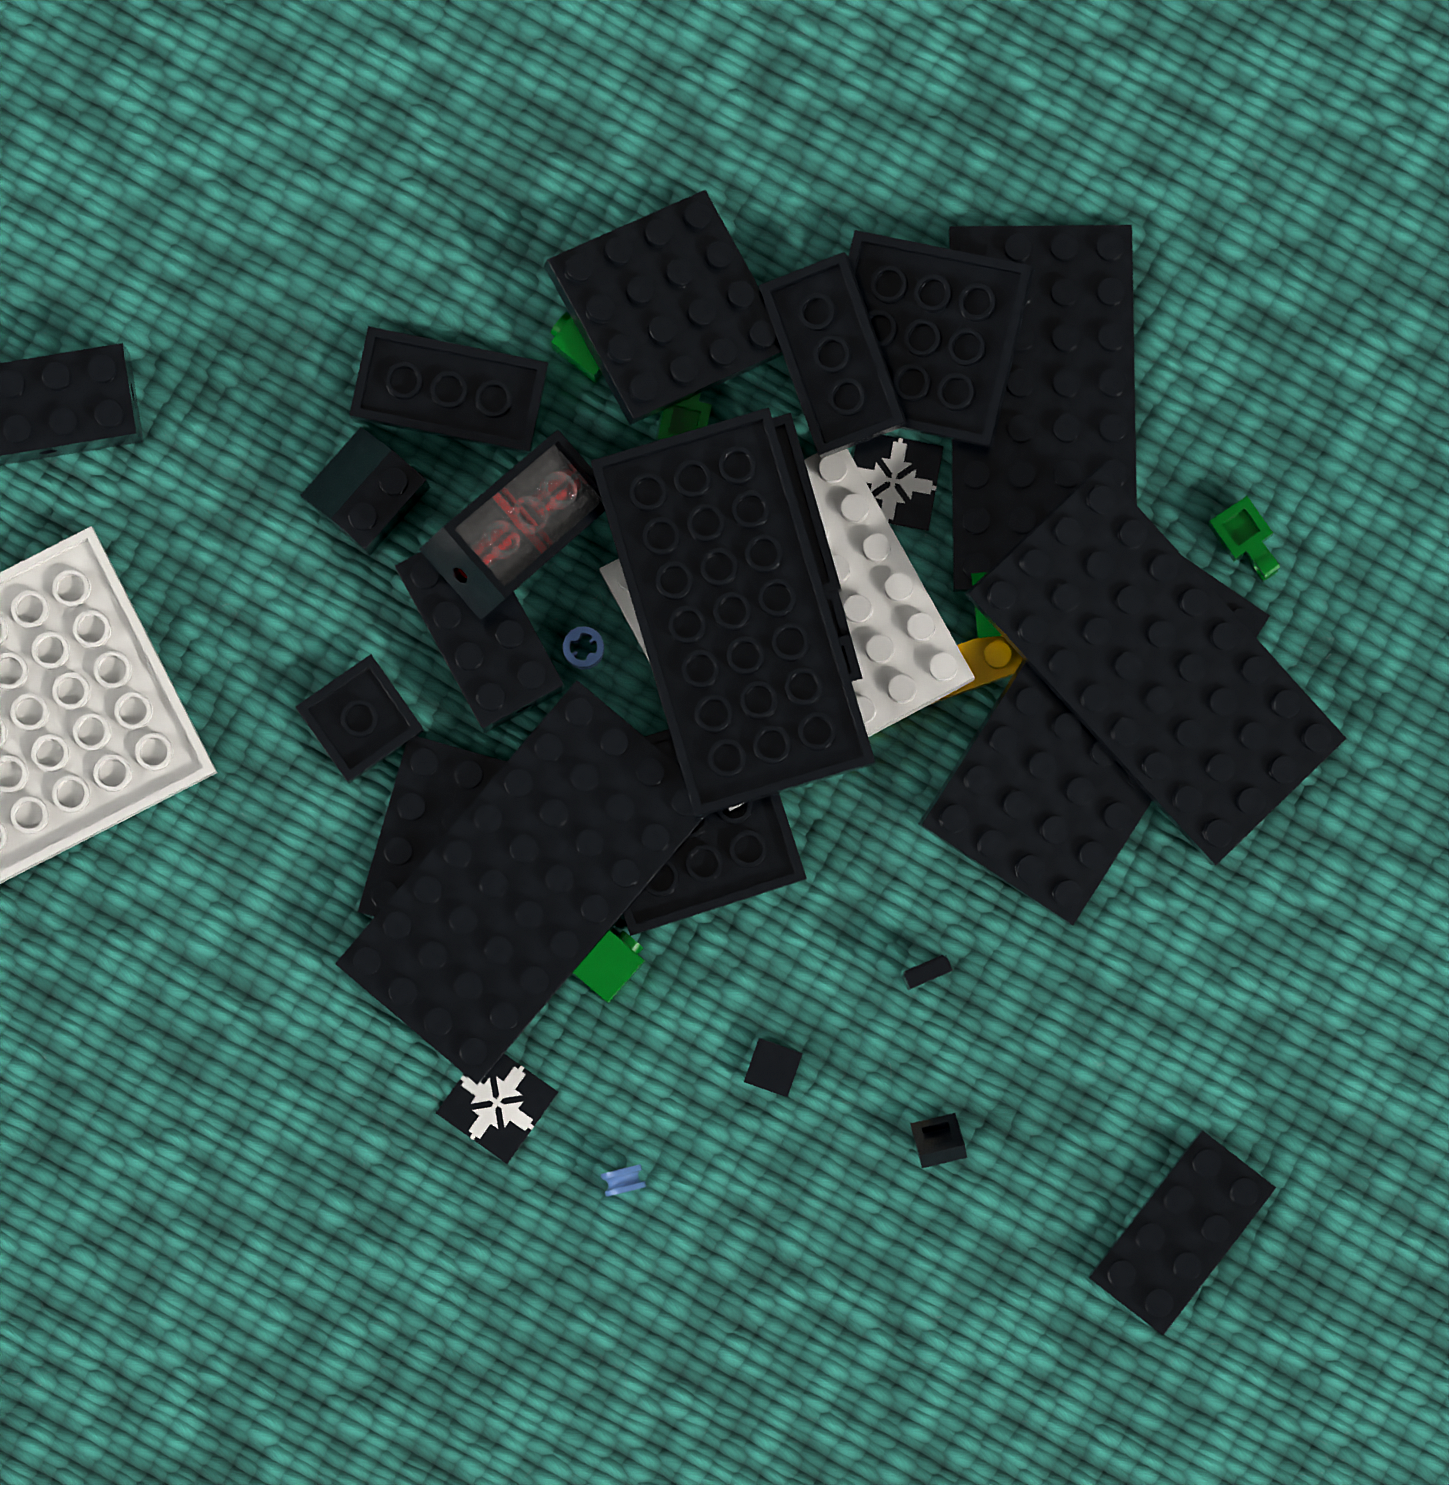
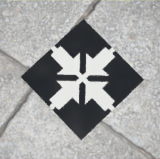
[853,435,944,531]
[436,1054,558,1164]

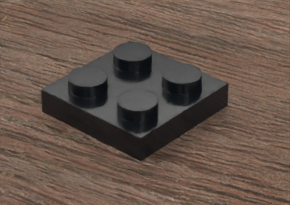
[295,654,425,783]

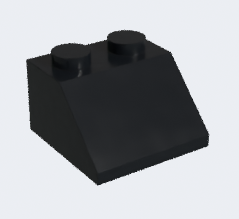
[300,427,430,556]

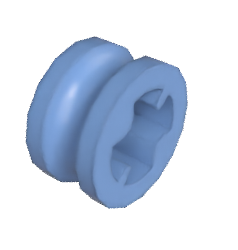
[563,626,604,670]
[601,1164,646,1197]

